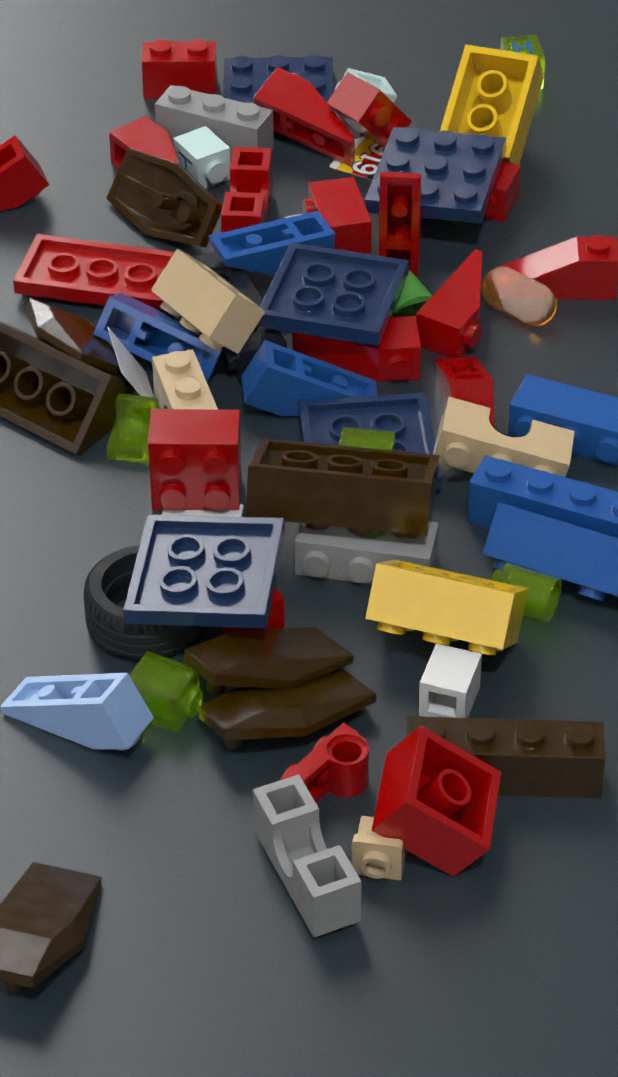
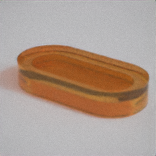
[482,267,557,326]

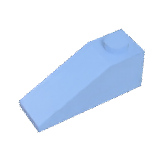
[0,673,154,751]

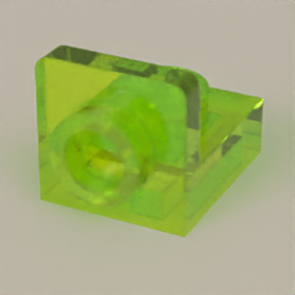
[107,394,160,464]

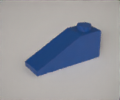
[209,211,335,276]
[93,293,223,384]
[241,340,378,416]

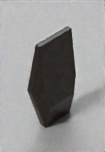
[106,148,223,248]
[25,298,125,377]
[183,627,354,694]
[198,668,376,748]
[0,862,102,992]

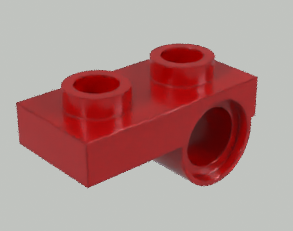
[280,723,369,803]

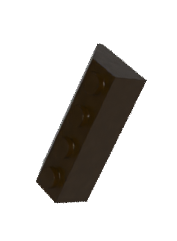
[0,321,135,456]
[246,438,440,539]

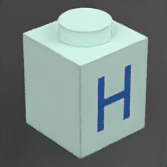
[173,126,230,189]

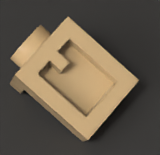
[351,816,407,881]

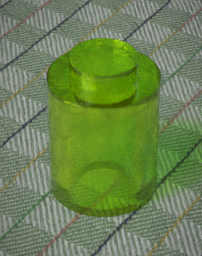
[491,563,562,623]

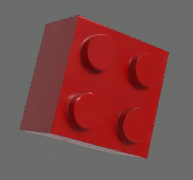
[148,409,242,510]
[371,725,502,877]

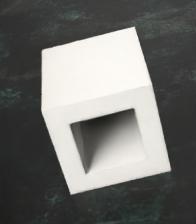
[419,644,482,718]

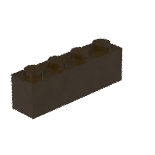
[406,716,605,798]

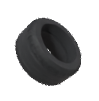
[83,545,204,661]

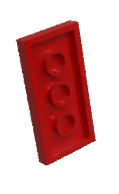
[13,234,190,314]

